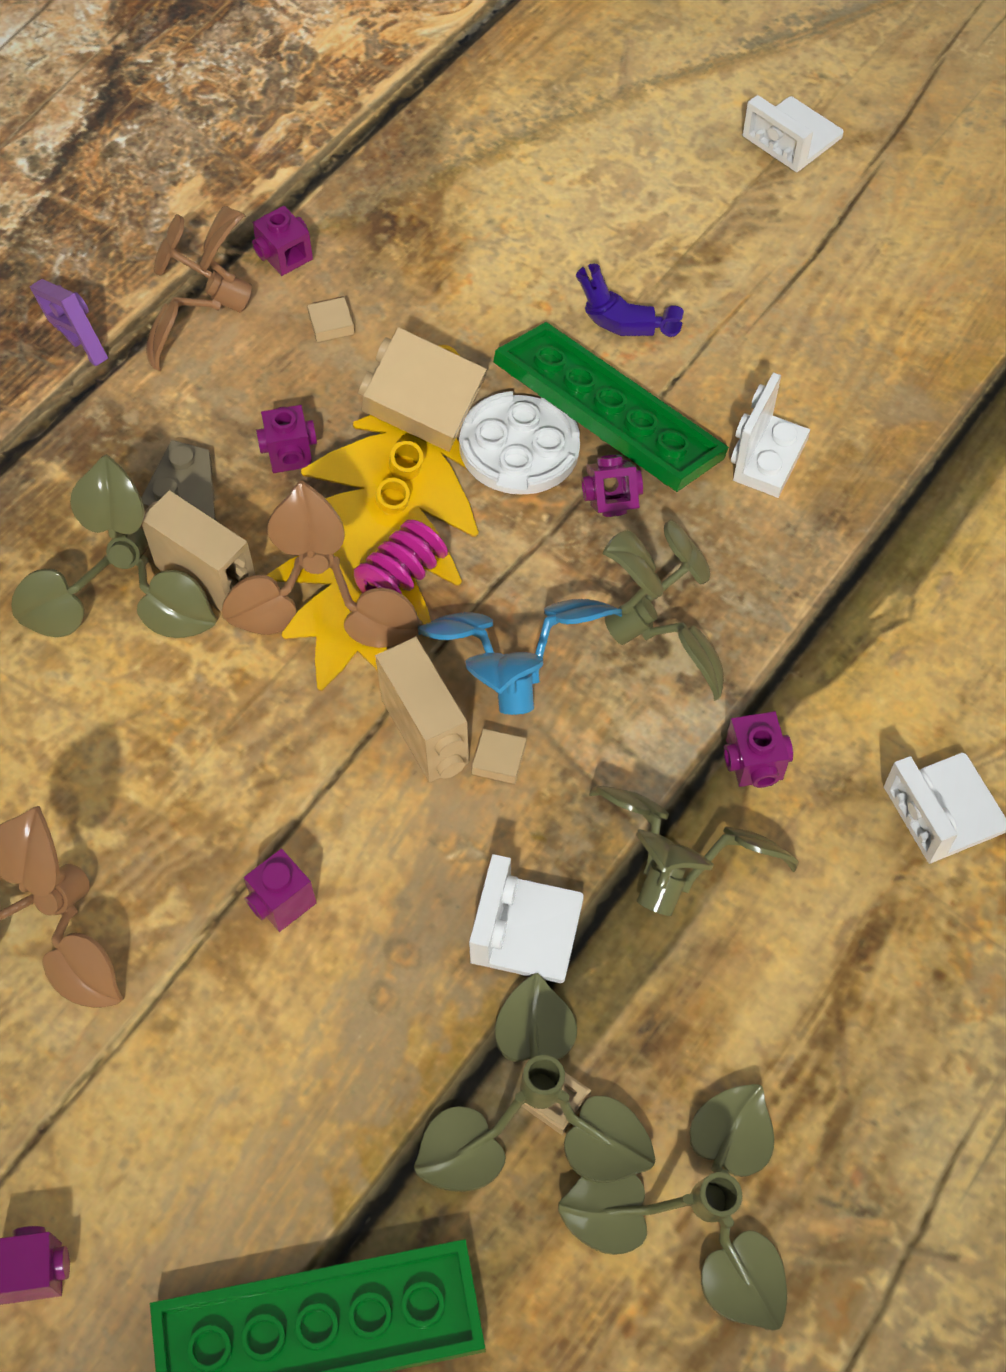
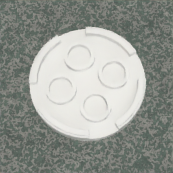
[459,391,580,495]

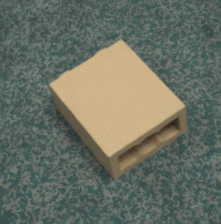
[358,327,487,452]
[142,490,255,612]
[375,637,469,783]

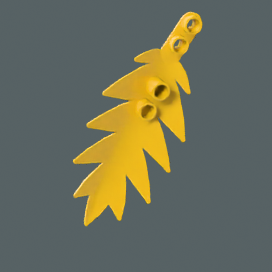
[267,345,479,691]

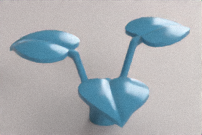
[418,599,622,715]

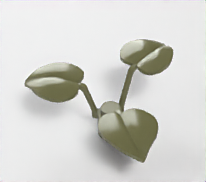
[11,454,218,638]
[602,520,724,701]
[589,786,799,916]
[414,973,655,1192]
[558,1084,787,1331]

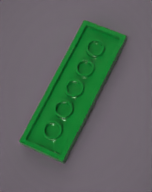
[493,322,729,492]
[150,1239,486,1372]

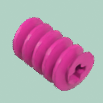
[354,520,448,594]

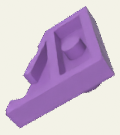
[29,279,108,366]

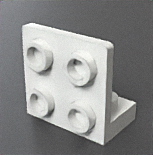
[743,95,844,172]
[731,372,810,498]
[884,753,1006,864]
[469,854,584,983]

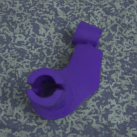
[576,263,684,337]

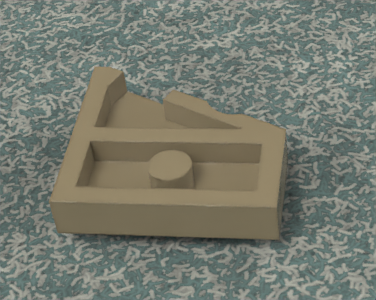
[141,440,217,521]

